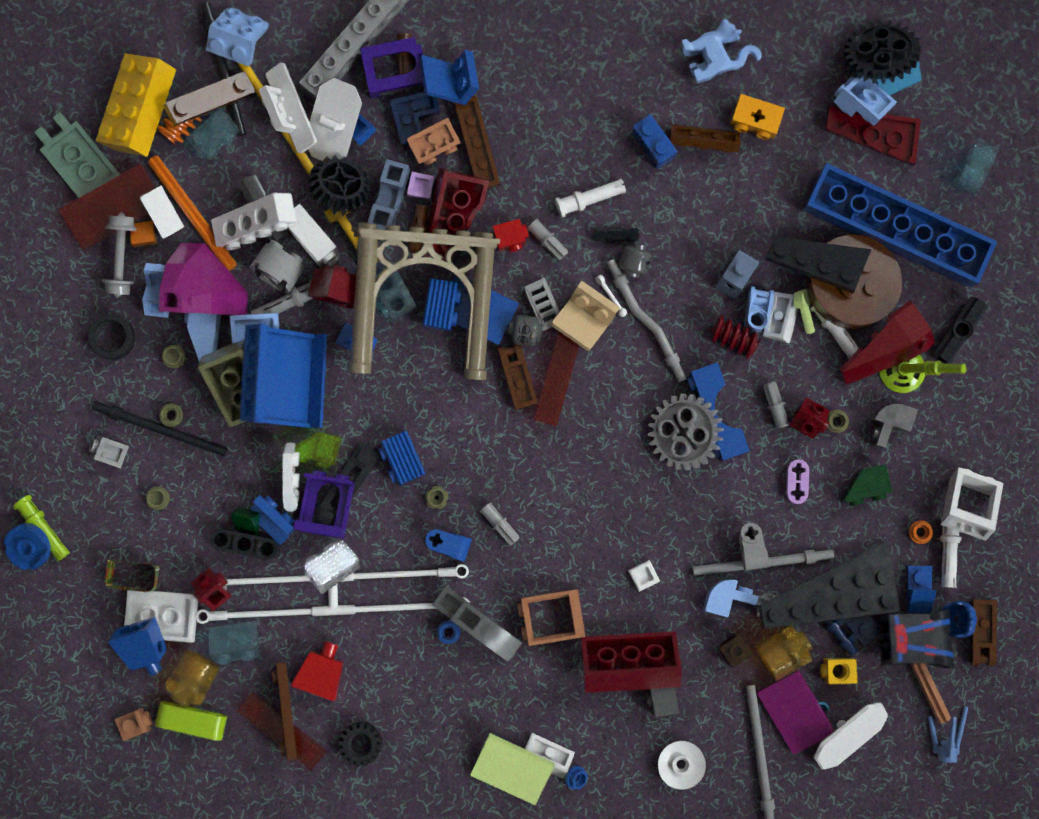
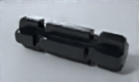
[594,228,639,242]

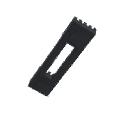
[312,442,381,526]

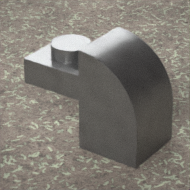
[870,404,918,449]

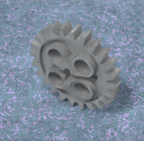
[648,394,724,470]

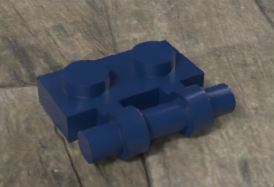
[824,616,878,656]

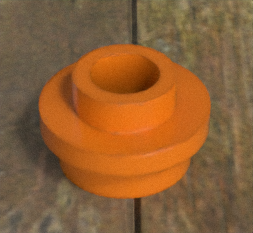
[909,520,933,544]

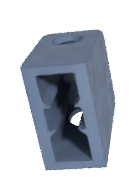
[714,250,759,300]

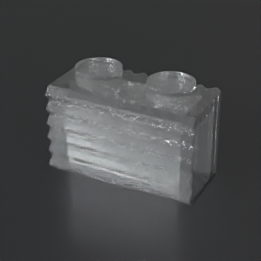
[303,539,360,594]

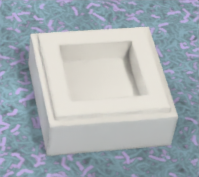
[628,560,660,592]

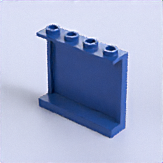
[240,324,327,428]

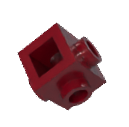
[789,397,830,439]
[191,567,232,611]

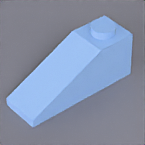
[184,313,221,362]

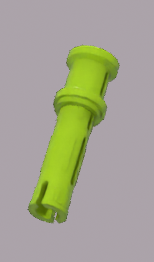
[13,494,70,562]

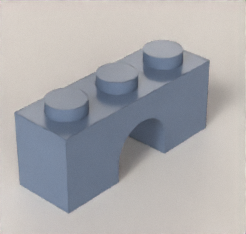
[367,159,410,230]

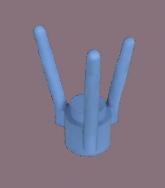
[928,706,968,763]

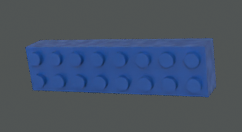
[802,163,998,288]

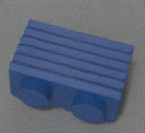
[632,114,678,169]
[422,278,462,331]
[379,431,426,486]

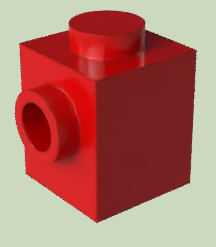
[493,219,529,253]

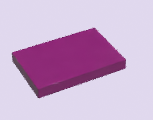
[757,670,835,755]

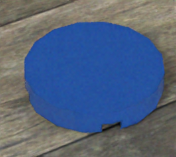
[4,523,51,570]

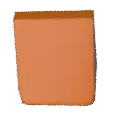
[130,221,157,247]

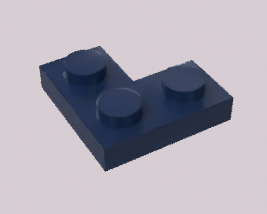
[390,92,441,147]

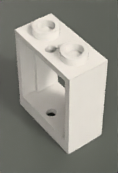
[287,204,340,269]
[941,467,1003,541]

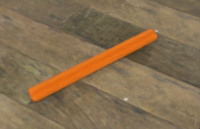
[148,155,237,271]

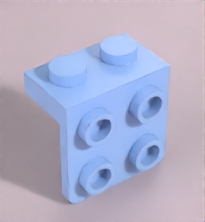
[206,8,269,66]

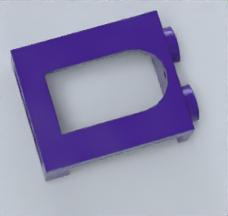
[360,37,424,99]
[294,470,355,539]

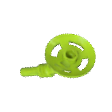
[879,355,966,393]

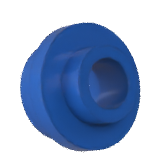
[437,620,460,644]
[565,765,588,789]

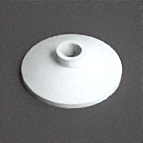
[658,741,706,790]

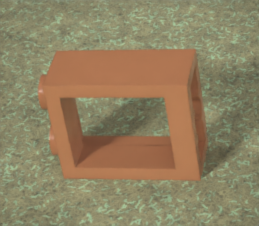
[517,589,585,646]

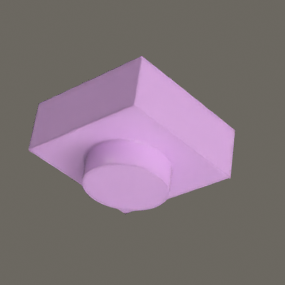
[407,172,435,200]

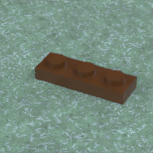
[670,124,740,153]

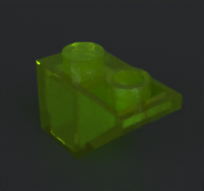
[295,432,343,469]

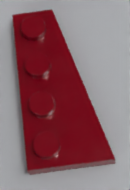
[825,106,921,166]

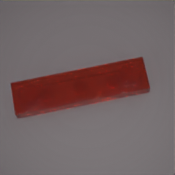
[534,331,579,427]
[238,692,327,771]

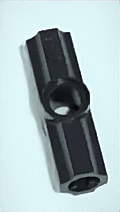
[932,296,988,364]

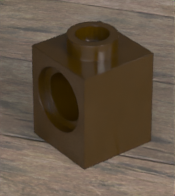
[716,633,753,668]

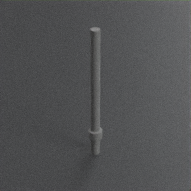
[693,549,834,576]
[746,685,775,819]

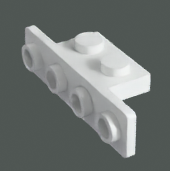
[259,63,317,153]

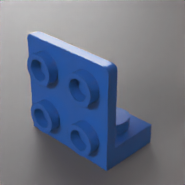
[419,50,479,105]

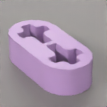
[786,459,809,504]

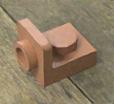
[115,708,153,742]

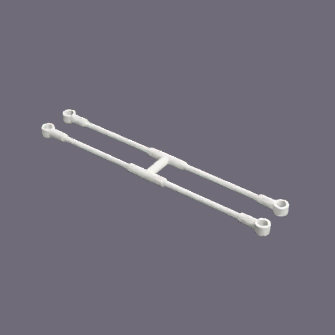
[196,564,470,624]

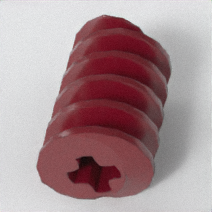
[710,314,763,360]

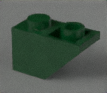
[841,464,893,506]

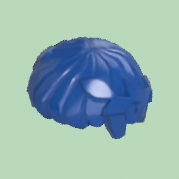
[941,601,977,638]

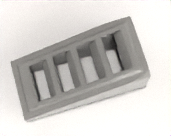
[523,278,560,331]

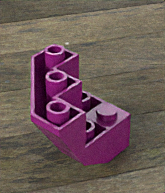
[159,243,248,315]

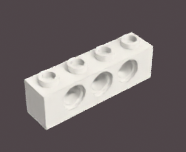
[211,193,297,250]

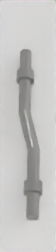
[607,259,687,383]

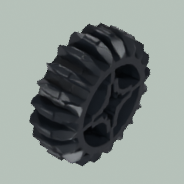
[307,155,371,216]

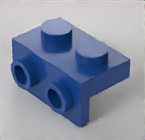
[250,495,295,544]

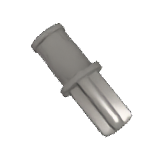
[527,219,568,260]
[763,382,790,429]
[480,502,519,546]

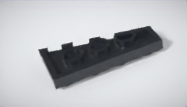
[765,236,872,294]

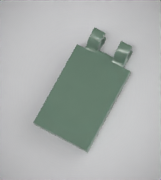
[34,112,122,205]

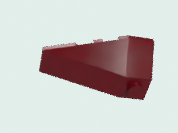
[423,167,489,265]
[840,300,934,385]

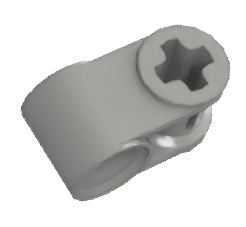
[739,523,769,571]

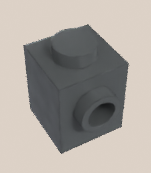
[646,688,679,717]

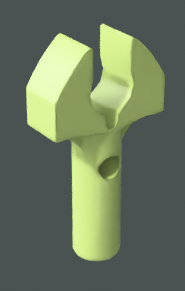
[794,289,815,334]

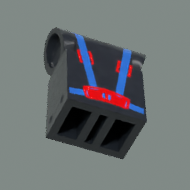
[877,609,954,669]

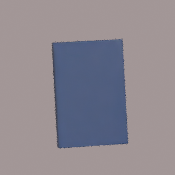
[452,276,519,346]

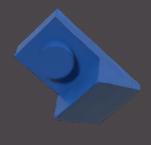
[906,566,936,613]

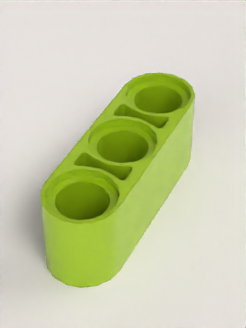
[154,701,227,741]

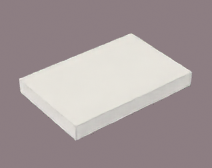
[124,590,198,642]

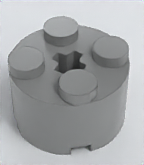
[250,240,305,294]

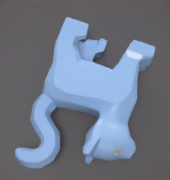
[681,19,762,84]

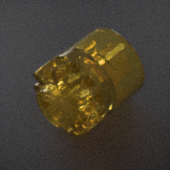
[755,626,813,681]
[164,649,221,707]

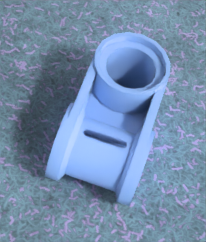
[744,286,774,333]

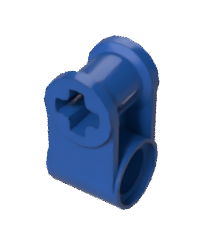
[425,529,472,562]

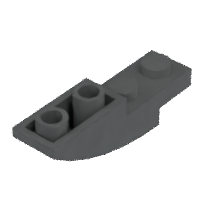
[432,586,522,661]

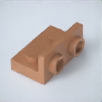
[406,118,460,166]

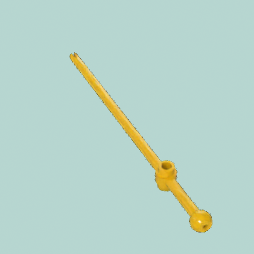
[237,62,377,263]

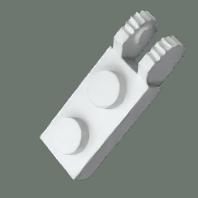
[283,443,300,512]

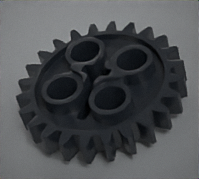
[844,20,921,84]

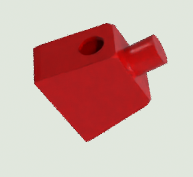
[291,641,343,701]

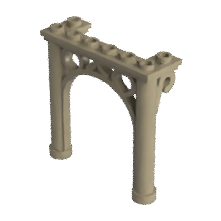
[347,222,500,380]

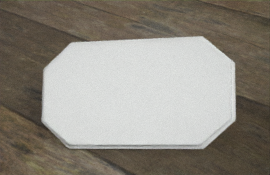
[308,78,362,161]
[814,702,888,769]

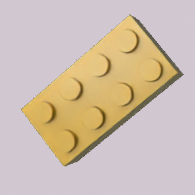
[96,53,176,157]

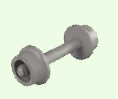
[102,212,137,298]

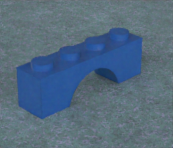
[687,362,750,461]

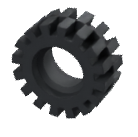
[338,721,383,767]

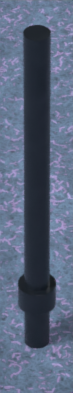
[201,2,247,137]
[92,401,228,457]

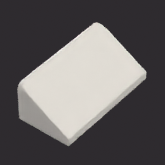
[140,186,184,239]
[763,292,799,343]
[525,733,575,779]

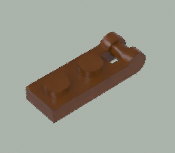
[498,343,538,410]
[969,599,997,666]

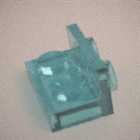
[186,108,240,160]
[209,621,261,664]

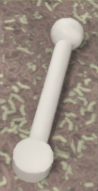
[595,275,627,317]

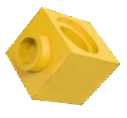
[820,658,857,684]

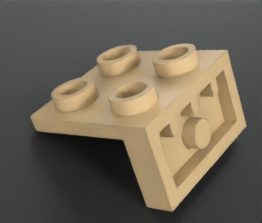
[551,281,620,351]

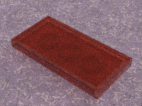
[59,164,155,250]

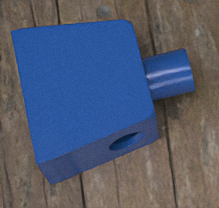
[108,617,167,676]

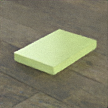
[470,733,555,805]

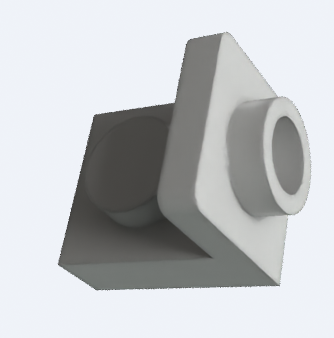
[88,435,129,468]

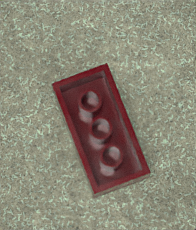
[581,631,682,693]

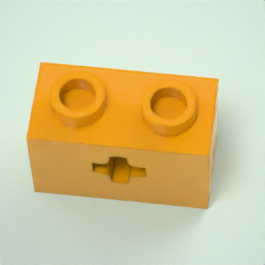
[730,94,785,140]

